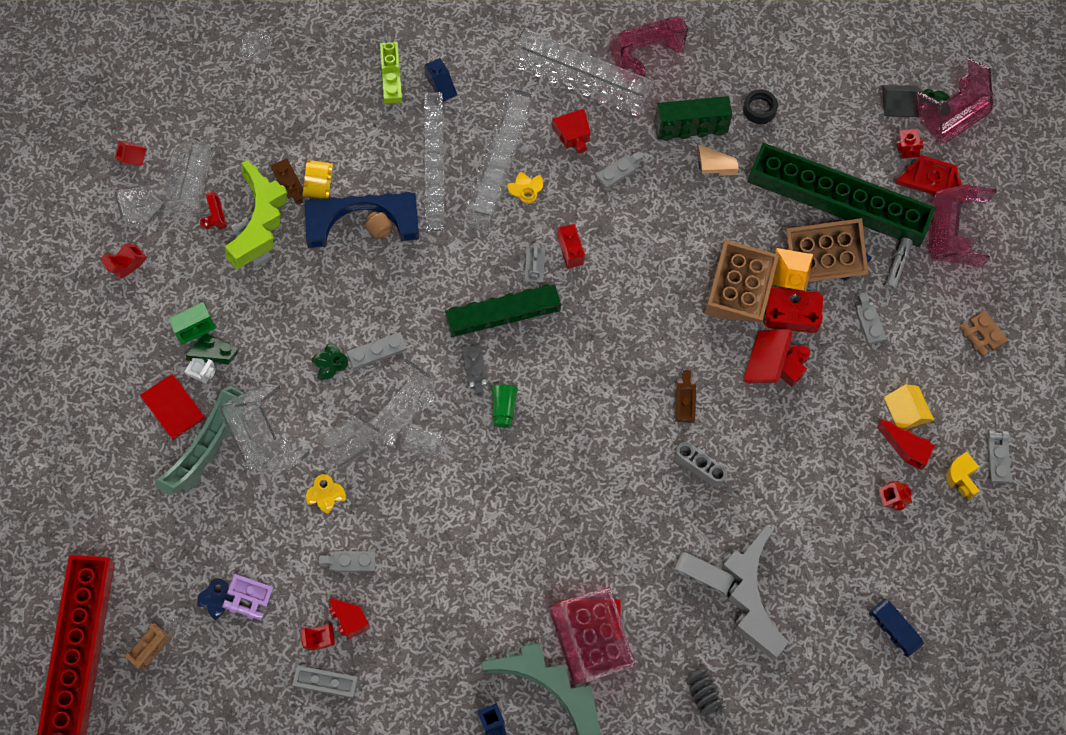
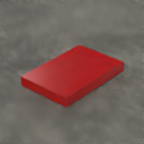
[743,329,793,384]
[140,374,206,440]

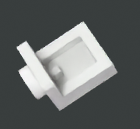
[184,358,216,384]

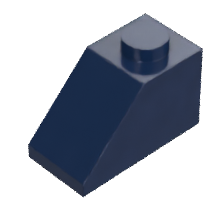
[424,58,457,102]

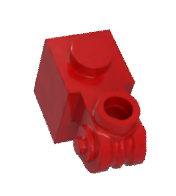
[780,344,810,387]

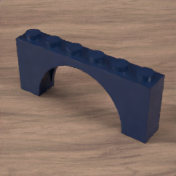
[304,192,419,248]

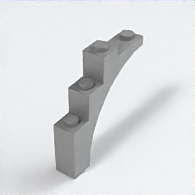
[722,526,789,661]

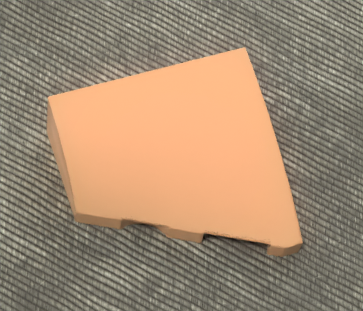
[698,145,739,176]

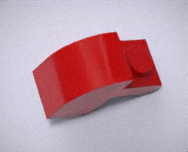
[100,244,147,279]

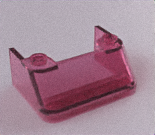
[917,58,993,143]
[928,185,997,267]

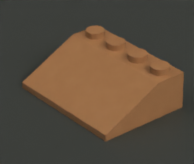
[786,218,869,282]
[704,240,779,322]

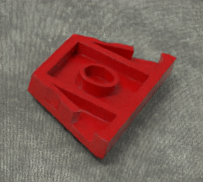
[896,155,966,203]

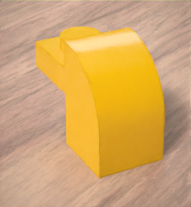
[946,452,980,500]

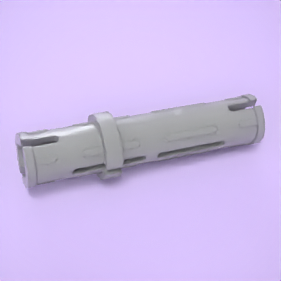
[884,238,913,291]

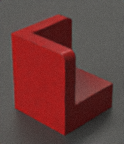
[115,141,146,166]

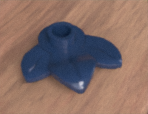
[197,579,234,620]

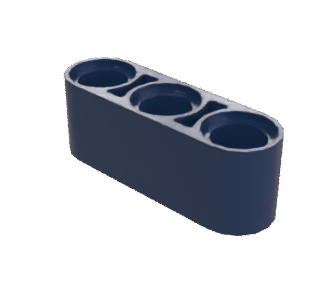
[869,599,924,657]

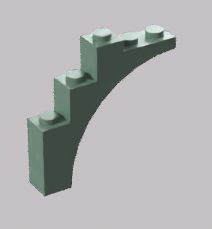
[154,386,247,495]
[481,642,601,735]

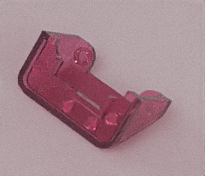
[609,16,688,70]

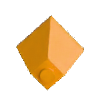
[772,248,813,291]

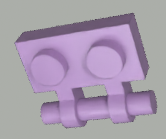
[222,574,273,621]

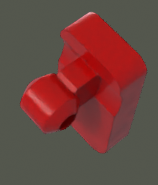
[200,191,227,230]

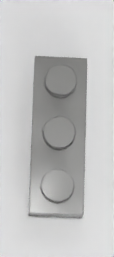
[347,332,407,370]
[292,665,358,699]

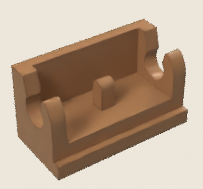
[125,623,171,670]

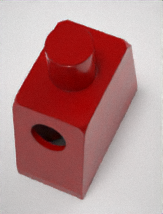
[552,109,590,154]

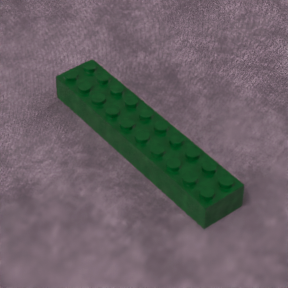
[747,143,936,248]

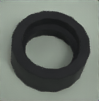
[743,89,778,124]

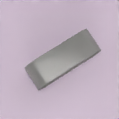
[675,442,727,487]
[673,552,734,597]

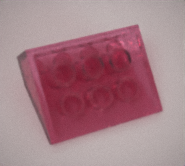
[548,587,636,685]

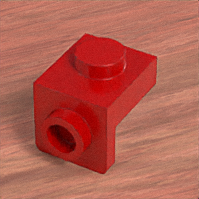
[301,624,335,651]

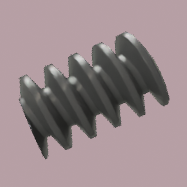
[686,668,725,716]

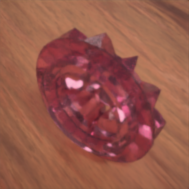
[619,58,646,87]

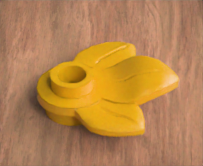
[507,172,543,204]
[306,474,346,514]

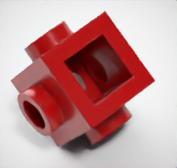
[897,129,923,159]
[879,481,912,511]

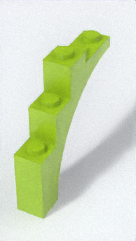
[225,160,287,270]

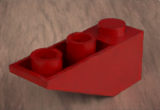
[877,419,935,470]

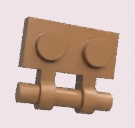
[960,311,1008,356]

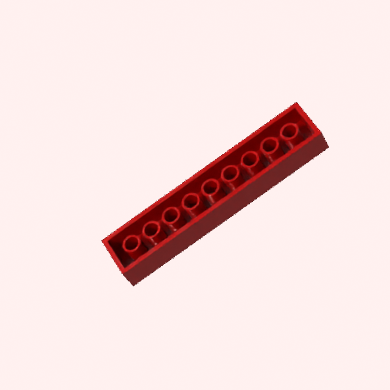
[37,555,115,735]

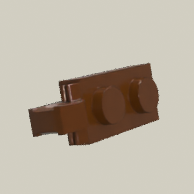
[270,158,303,205]
[675,370,696,423]

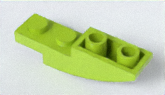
[380,42,402,104]

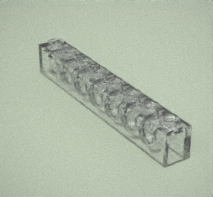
[424,92,445,231]

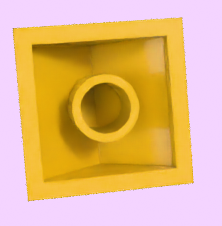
[884,384,934,429]

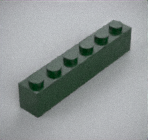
[445,284,561,338]

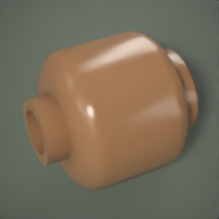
[365,212,393,240]

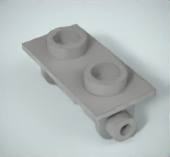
[524,243,545,283]

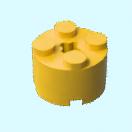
[303,160,333,199]

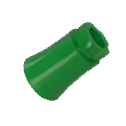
[491,385,518,428]

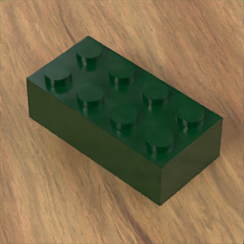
[654,96,733,141]

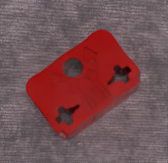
[763,287,823,333]

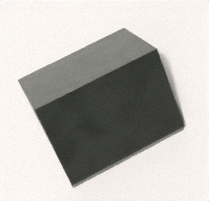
[882,85,923,117]

